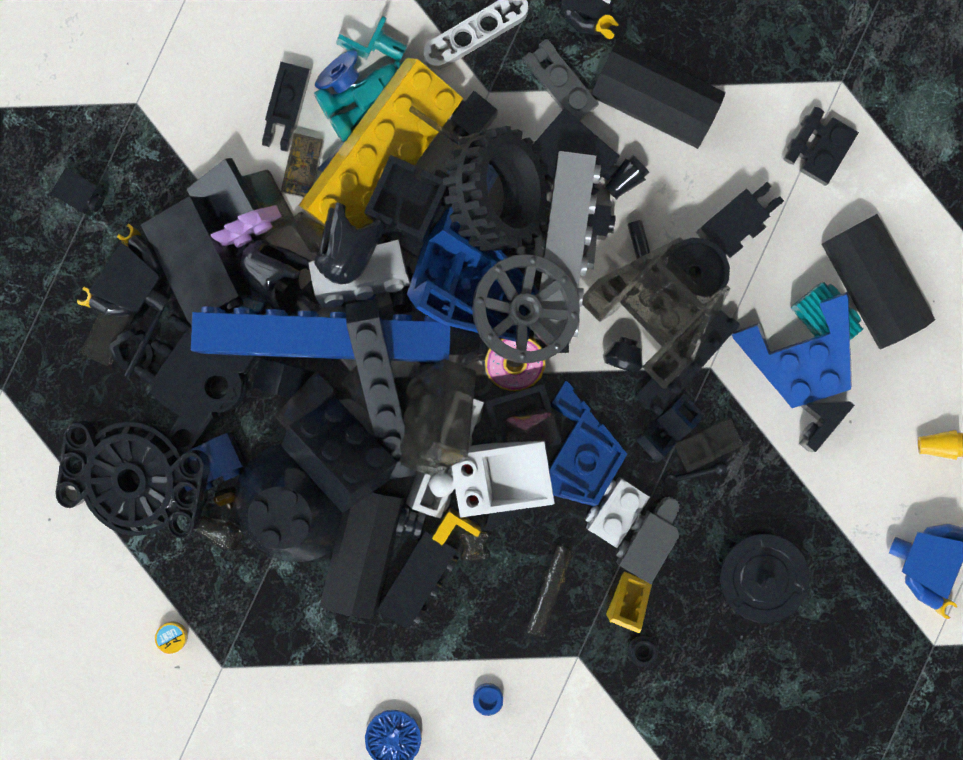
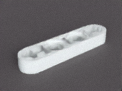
[424,0,528,70]

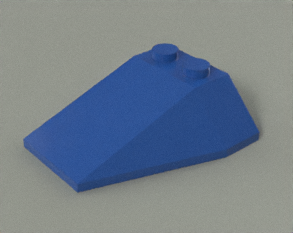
[407,206,539,342]

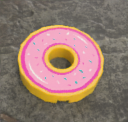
[485,335,545,391]

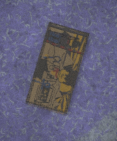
[280,133,324,198]

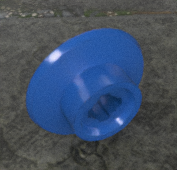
[315,50,359,93]

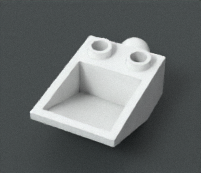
[430,441,555,517]

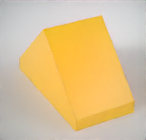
[606,572,652,633]

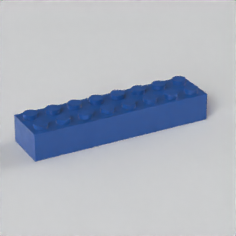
[191,307,450,363]

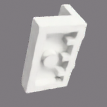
[585,477,650,548]

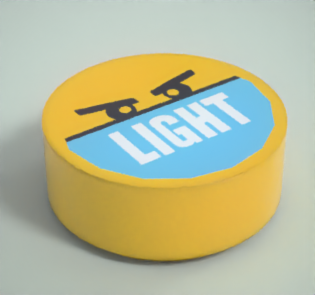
[155,622,188,654]

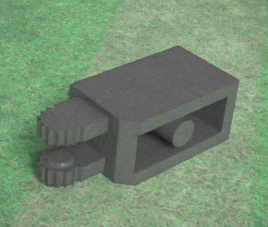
[615,496,680,584]

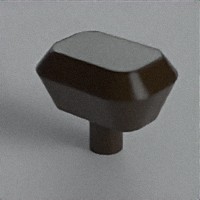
[213,487,236,510]

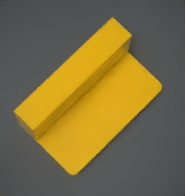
[432,507,481,545]

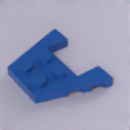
[732,292,852,408]
[549,381,627,506]

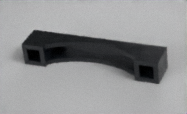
[346,299,416,480]

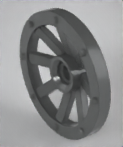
[472,255,580,363]

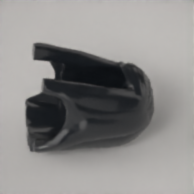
[314,202,386,285]
[239,239,312,313]

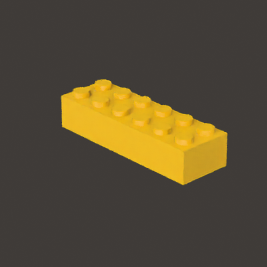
[298,58,464,228]

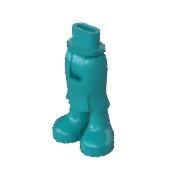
[314,57,411,142]

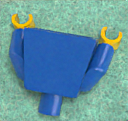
[889,524,963,619]

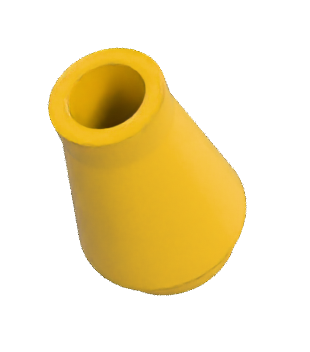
[918,430,963,460]

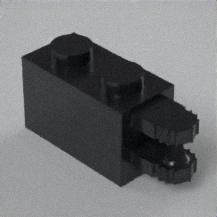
[696,181,784,258]

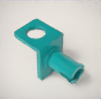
[336,16,408,62]

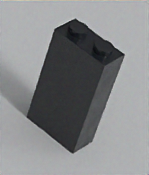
[141,196,252,323]

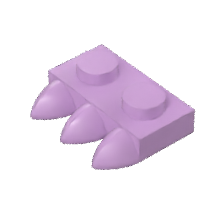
[211,205,281,247]

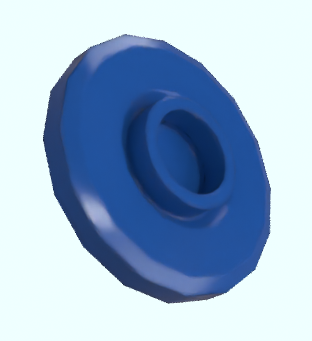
[365,709,422,760]

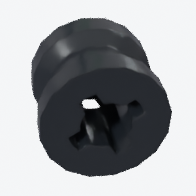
[395,505,426,541]

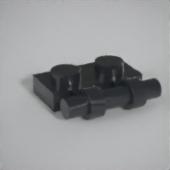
[783,107,859,186]

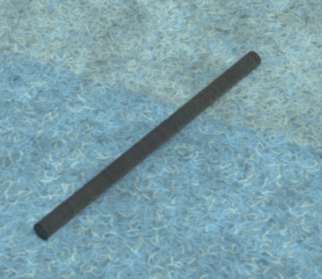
[409,106,460,145]

